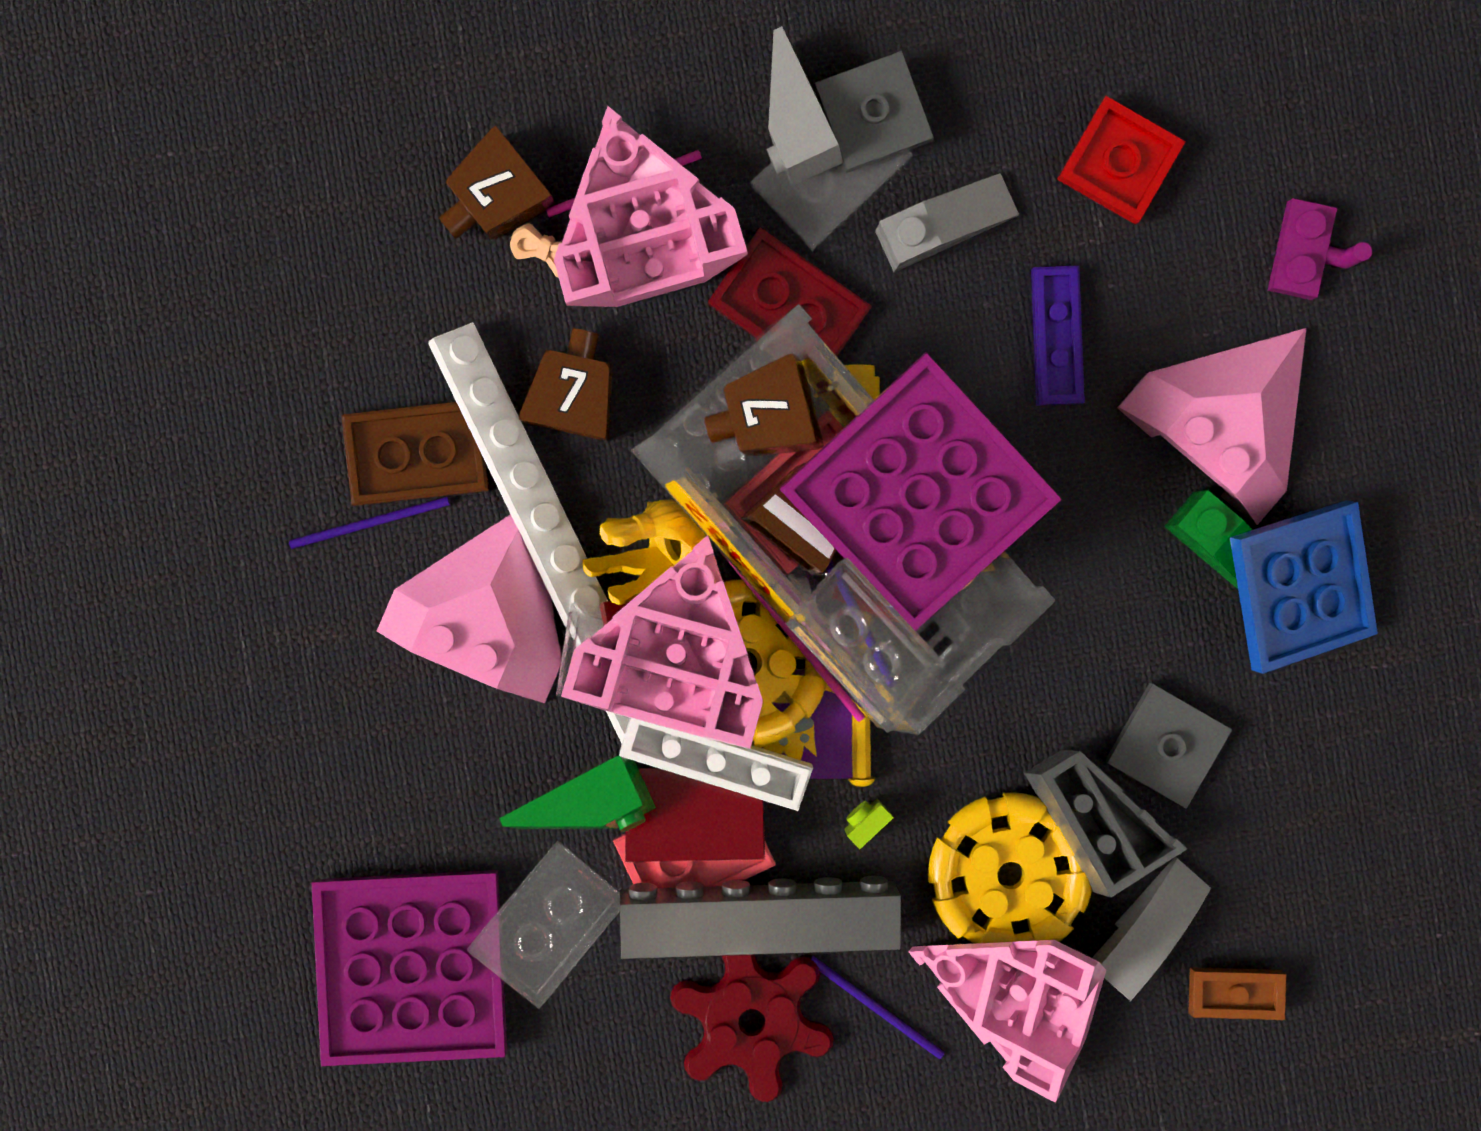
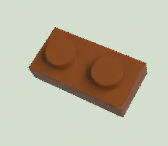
[1188,967,1286,1020]

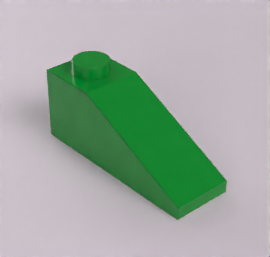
[1164,490,1252,589]
[499,755,656,832]

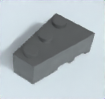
[1024,750,1187,897]

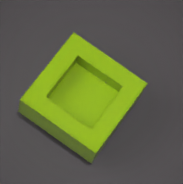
[844,798,893,849]

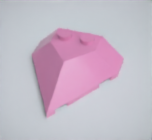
[554,106,748,307]
[1117,328,1306,526]
[377,514,563,703]
[561,535,763,749]
[908,940,1106,1103]

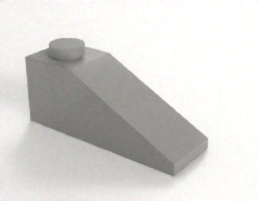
[766,26,843,186]
[875,173,1019,273]

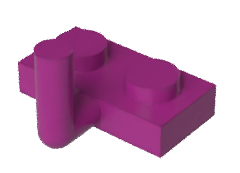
[1267,198,1372,300]

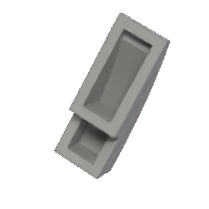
[1092,857,1211,1001]

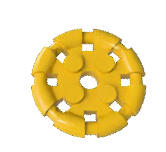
[724,579,827,746]
[928,792,1092,944]

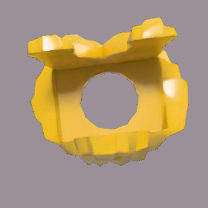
[582,499,710,605]

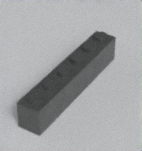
[620,876,901,959]

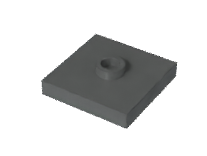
[814,51,934,173]
[1104,683,1232,809]

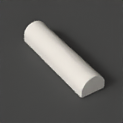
[619,718,813,811]

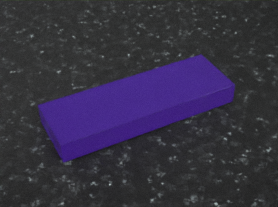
[1031,266,1085,406]

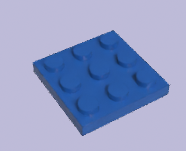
[1230,500,1378,674]

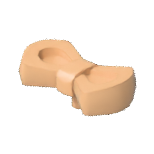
[510,223,562,277]

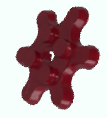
[670,954,834,1102]

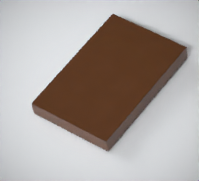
[341,402,490,506]

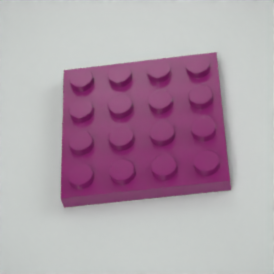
[780,352,1062,632]
[312,870,507,1066]

